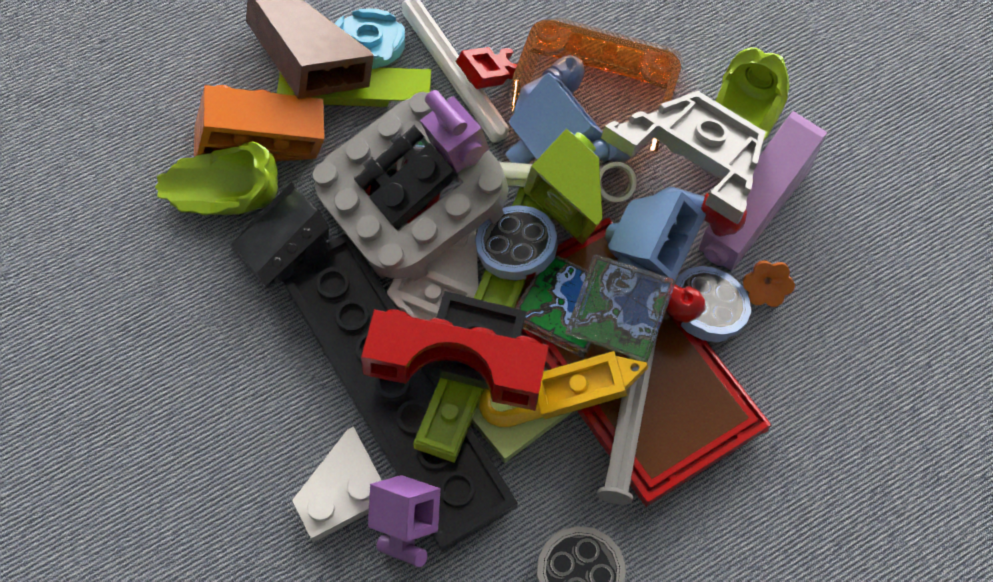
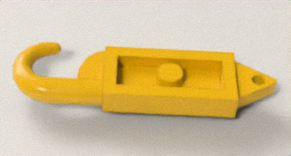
[479,351,648,427]

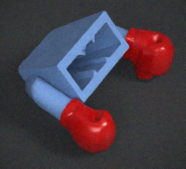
[605,187,747,323]

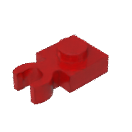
[455,47,524,89]

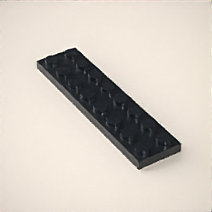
[283,234,518,552]

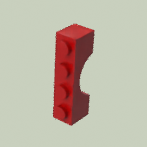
[361,309,549,411]

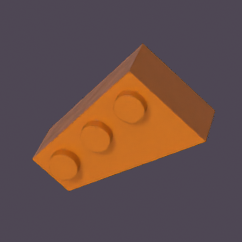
[194,85,324,161]

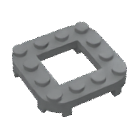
[313,92,508,281]

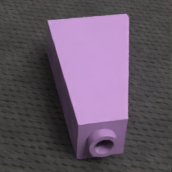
[699,111,827,271]

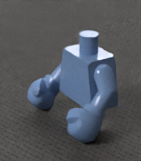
[506,55,638,164]

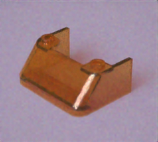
[511,18,684,152]

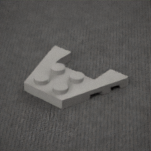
[601,91,765,224]

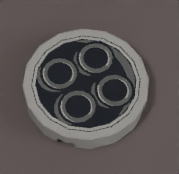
[536,526,626,582]

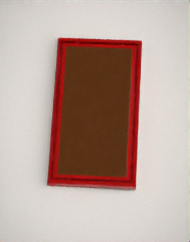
[515,218,772,507]

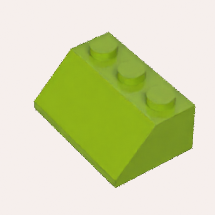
[523,128,602,245]

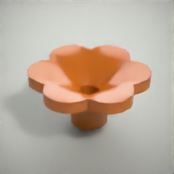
[743,260,795,307]

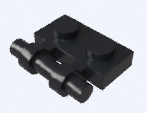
[354,125,459,230]

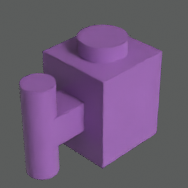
[420,90,490,173]
[368,475,440,567]

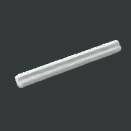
[401,0,509,143]

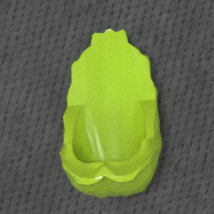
[715,47,789,141]
[155,141,278,215]

